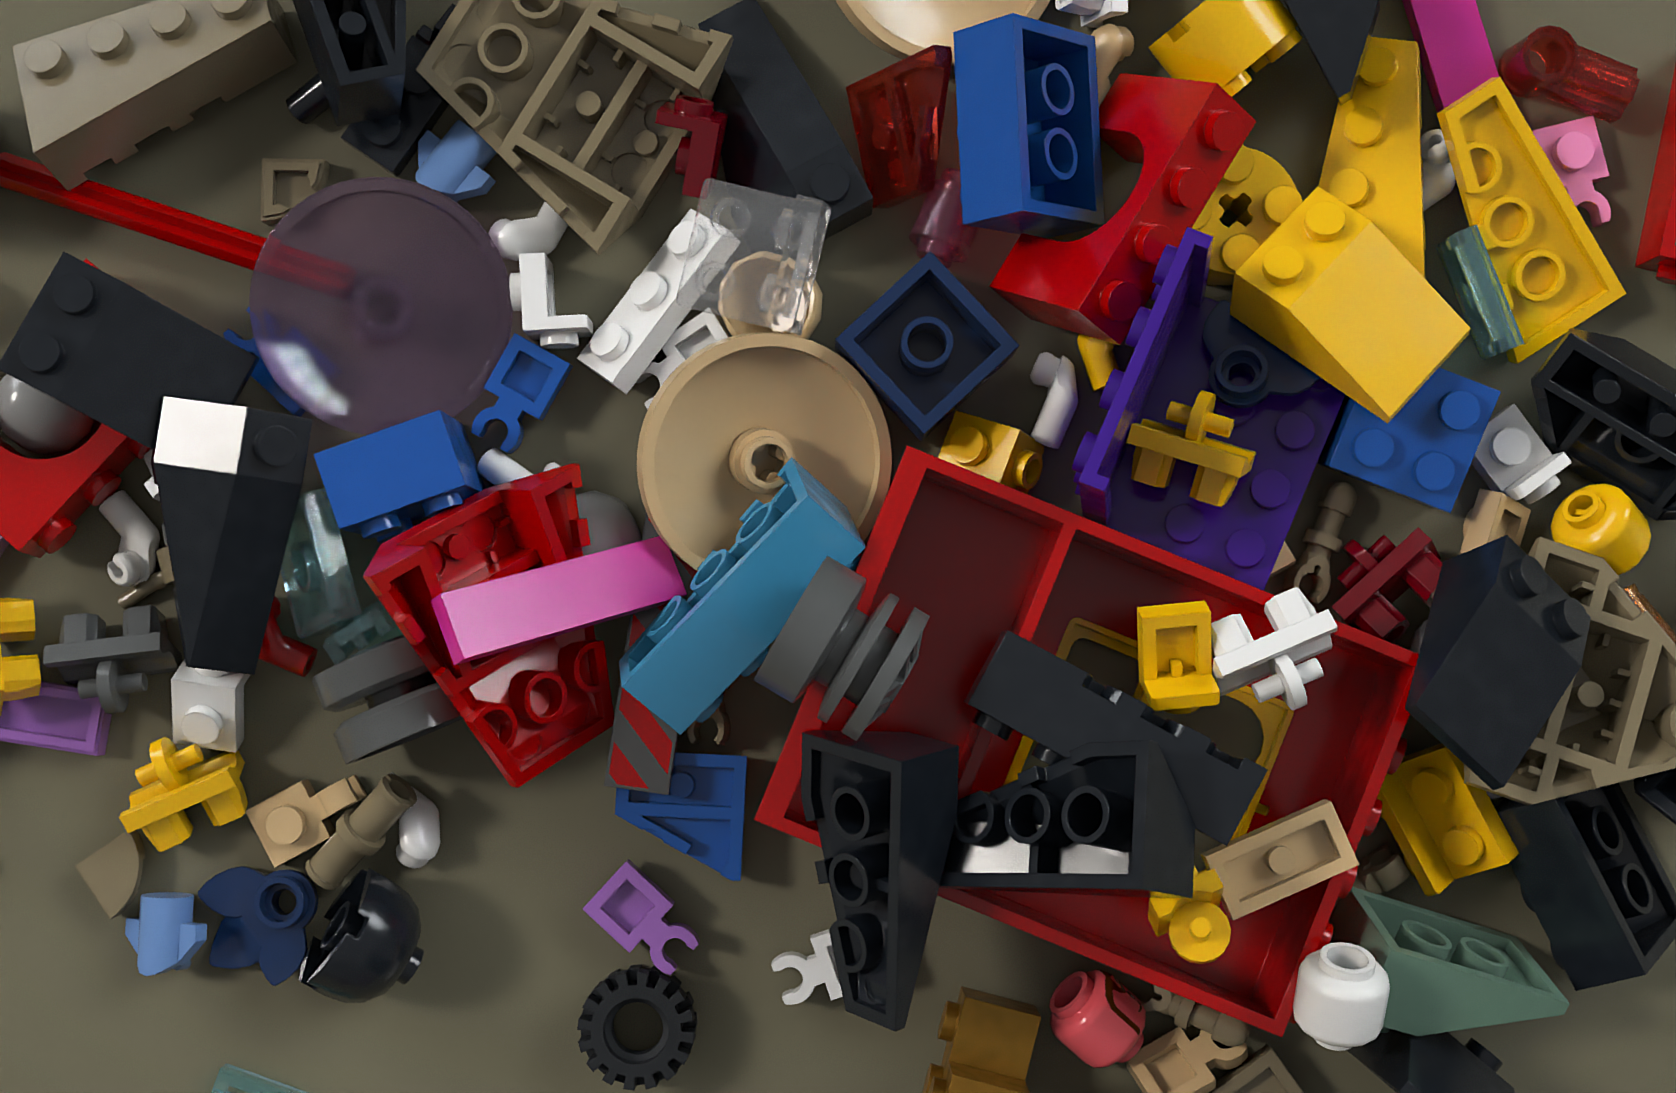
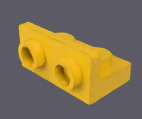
[1377,743,1519,897]

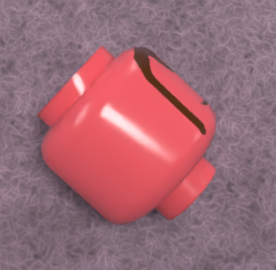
[1049,970,1146,1068]

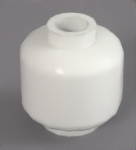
[1293,942,1390,1051]

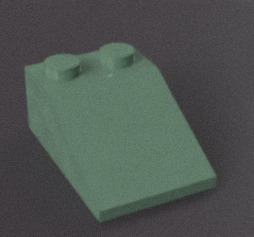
[1330,887,1570,1036]

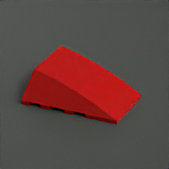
[363,463,614,788]

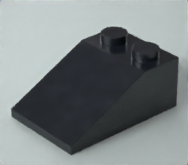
[0,252,260,450]
[1405,535,1591,790]
[1347,1029,1515,1093]

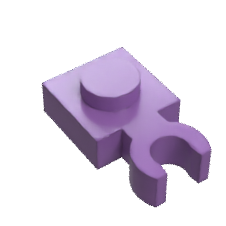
[583,859,700,975]

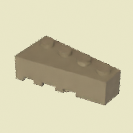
[12,0,297,191]

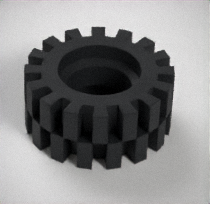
[577,964,698,1091]

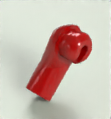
[258,595,318,677]

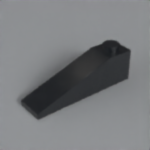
[151,396,313,675]

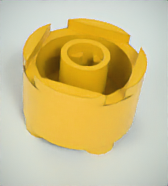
[1148,0,1302,97]
[1192,145,1303,286]

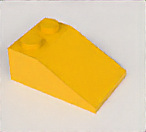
[1229,186,1471,424]

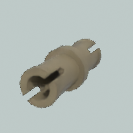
[305,773,417,890]

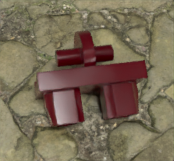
[1331,527,1442,643]

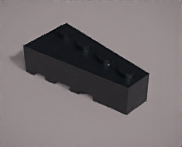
[963,630,1268,846]

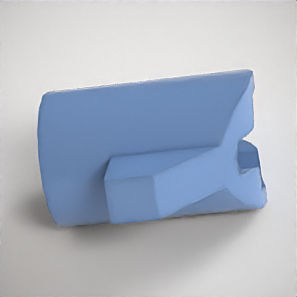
[415,120,497,207]
[125,892,207,976]

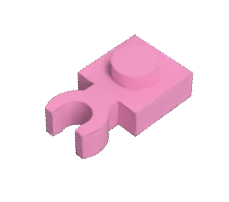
[1532,116,1611,228]

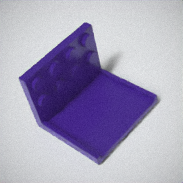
[1072,227,1345,591]

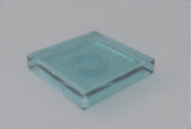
[280,488,362,639]

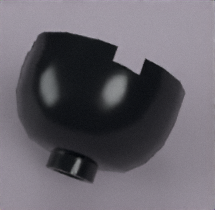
[299,868,424,1003]

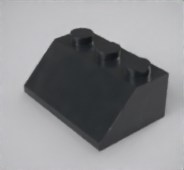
[1495,783,1676,991]

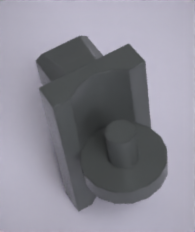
[43,605,182,714]

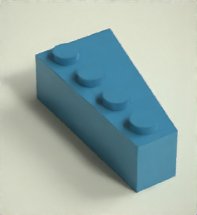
[619,457,866,735]

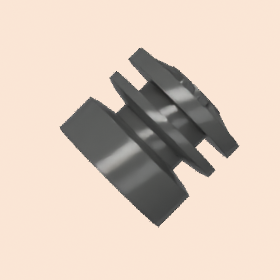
[754,556,930,741]

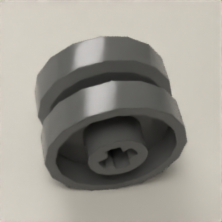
[311,635,463,764]

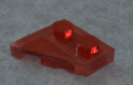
[846,45,952,209]

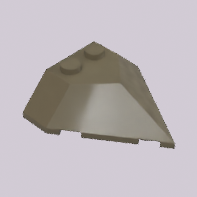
[1464,537,1676,806]

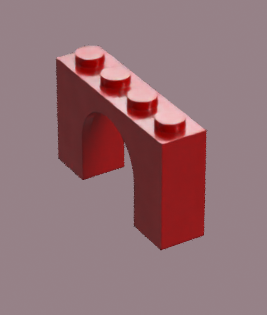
[989,73,1257,345]
[0,258,151,558]

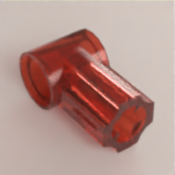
[1498,25,1640,123]

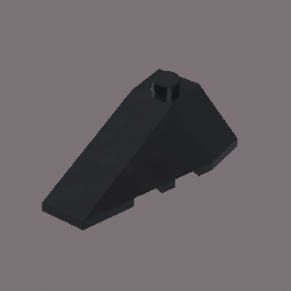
[698,0,874,258]
[801,730,959,1032]
[939,740,1195,898]

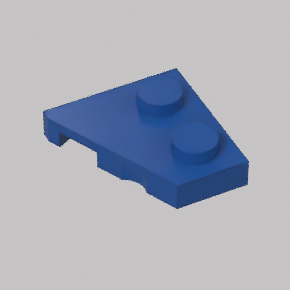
[615,753,748,881]

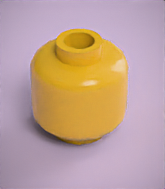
[1550,483,1651,575]

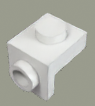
[509,253,594,349]
[171,659,251,753]

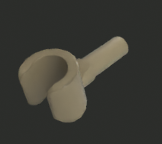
[117,546,174,610]

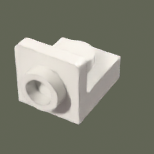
[1471,404,1572,504]

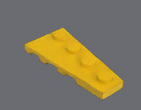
[1318,37,1426,279]
[1437,76,1627,364]

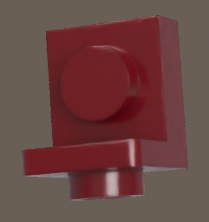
[655,95,728,200]

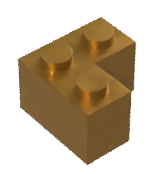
[922,986,1041,1093]

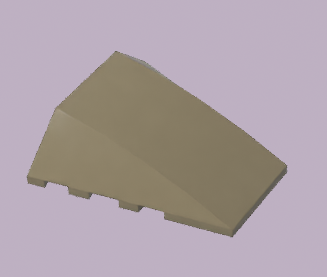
[416,0,734,256]

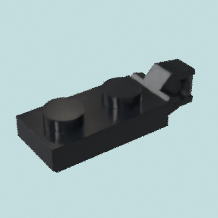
[341,3,456,177]

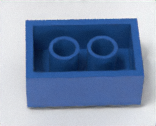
[953,13,1105,239]

